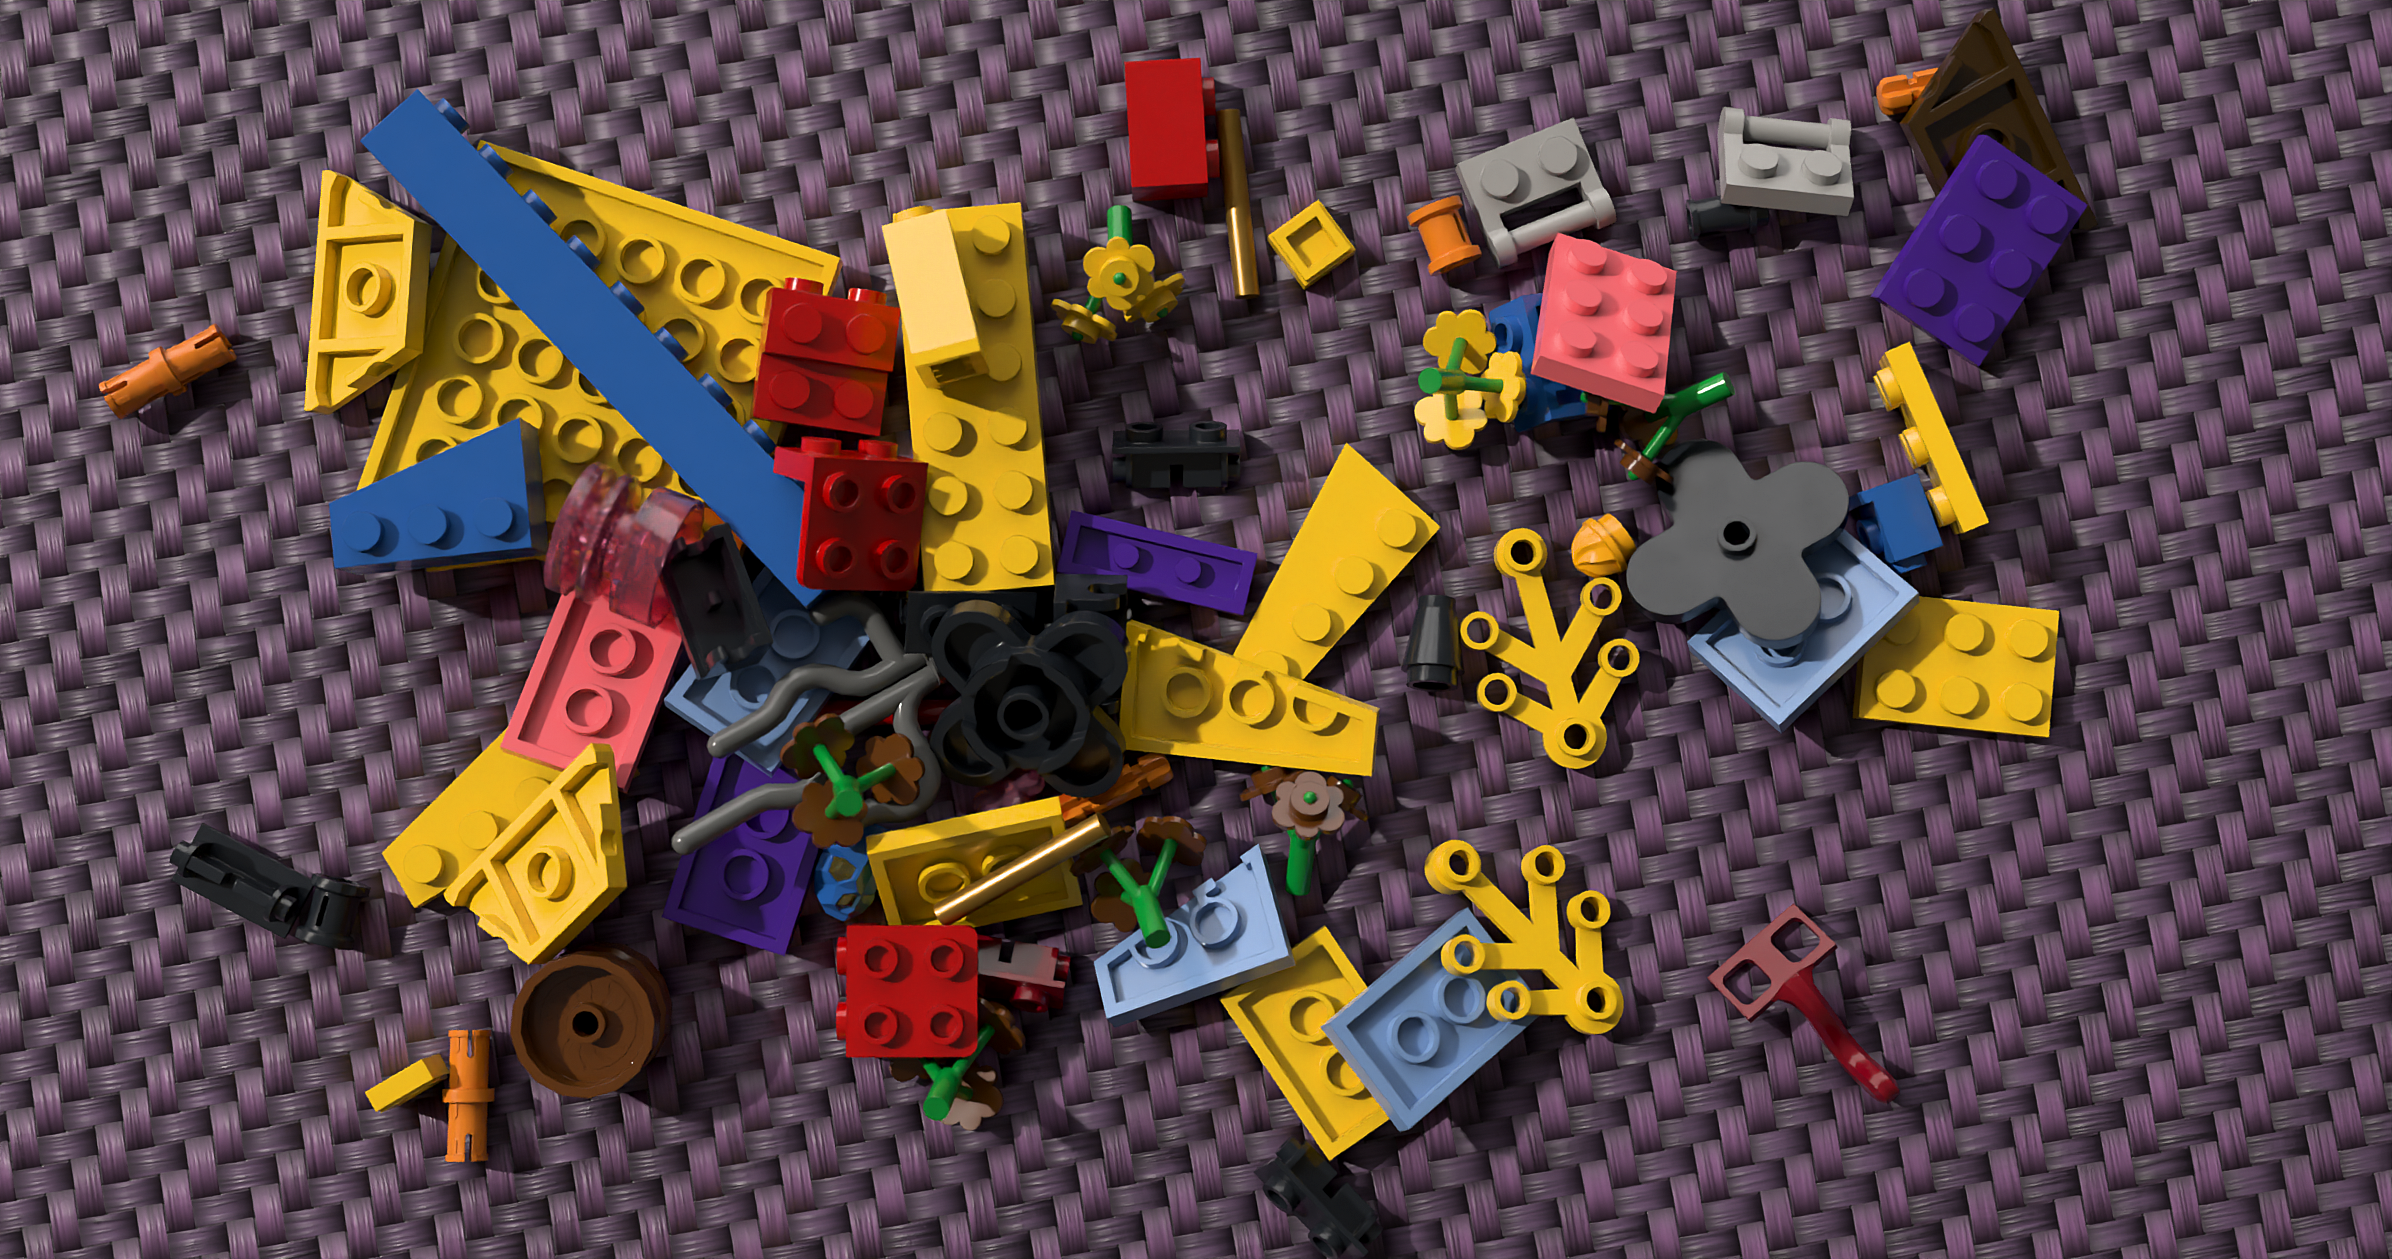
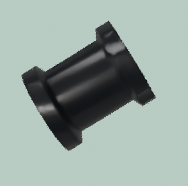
[295,873,371,951]

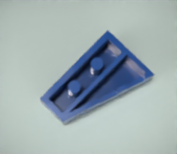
[329,417,550,575]

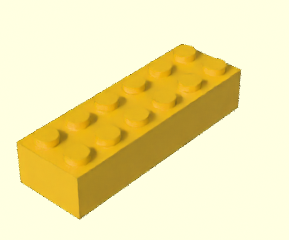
[893,202,1056,593]

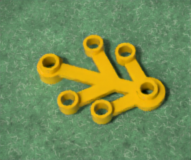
[1459,528,1640,769]
[1424,840,1624,1035]

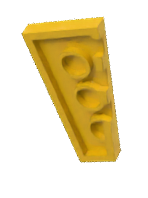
[1233,442,1440,680]
[1119,619,1380,776]
[382,727,640,908]

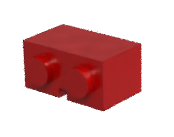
[1124,58,1220,202]

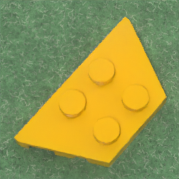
[304,170,432,415]
[443,743,627,964]

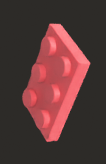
[1531,233,1677,414]
[500,569,684,794]

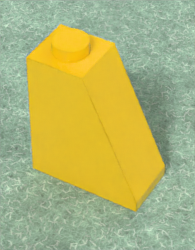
[882,206,990,388]

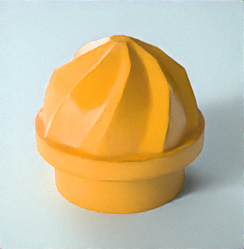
[1571,513,1637,578]

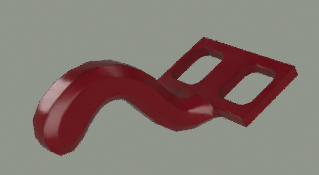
[1707,903,1900,1105]

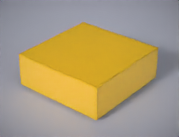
[1267,199,1356,290]
[365,1053,450,1113]

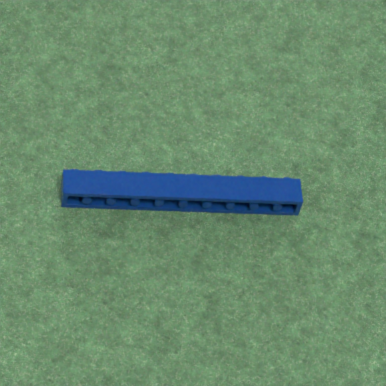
[360,89,837,611]

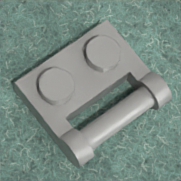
[1718,107,1854,217]
[1455,117,1617,269]

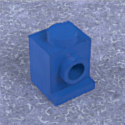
[1849,473,1943,574]

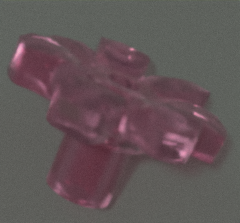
[973,768,1046,813]

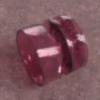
[544,462,704,629]

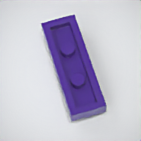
[1057,510,1258,617]

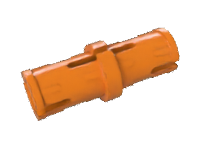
[99,323,237,419]
[442,1030,495,1162]

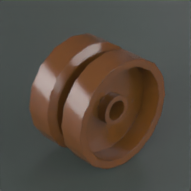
[510,941,673,1098]

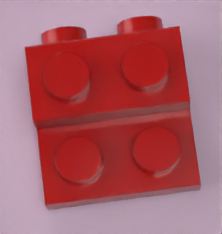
[750,278,901,438]

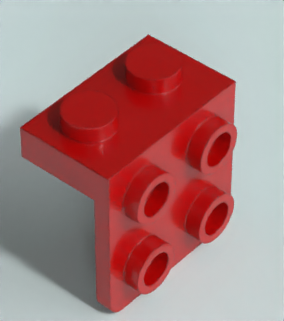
[773,437,928,591]
[836,922,978,1057]

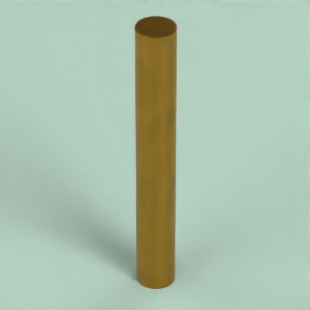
[1215,109,1260,300]
[934,812,1111,925]

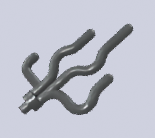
[672,590,949,855]

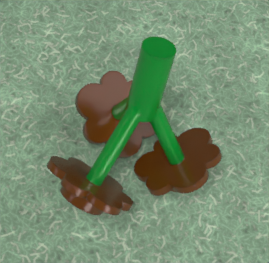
[1580,372,1735,485]
[780,713,925,849]
[1239,765,1370,896]
[1069,816,1208,949]
[887,996,1026,1131]

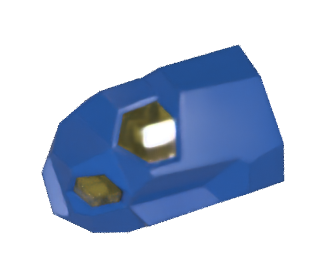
[814,824,891,922]

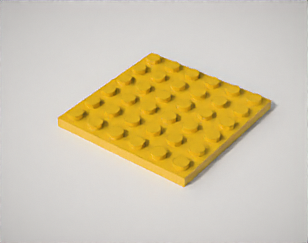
[356,140,843,601]

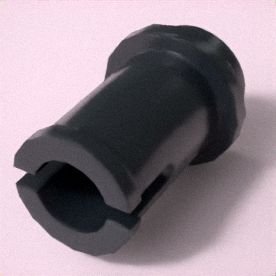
[1685,195,1769,240]

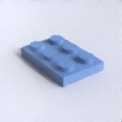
[1687,530,1920,733]
[664,566,871,778]
[1320,907,1539,1132]

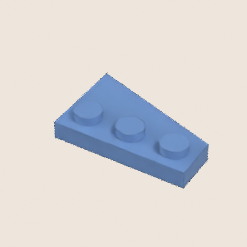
[1094,844,1295,1028]

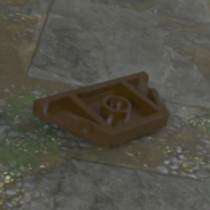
[1900,8,2098,229]

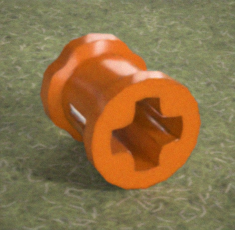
[1407,195,1482,276]

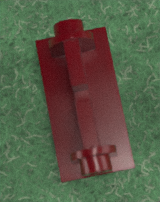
[978,934,1071,1013]

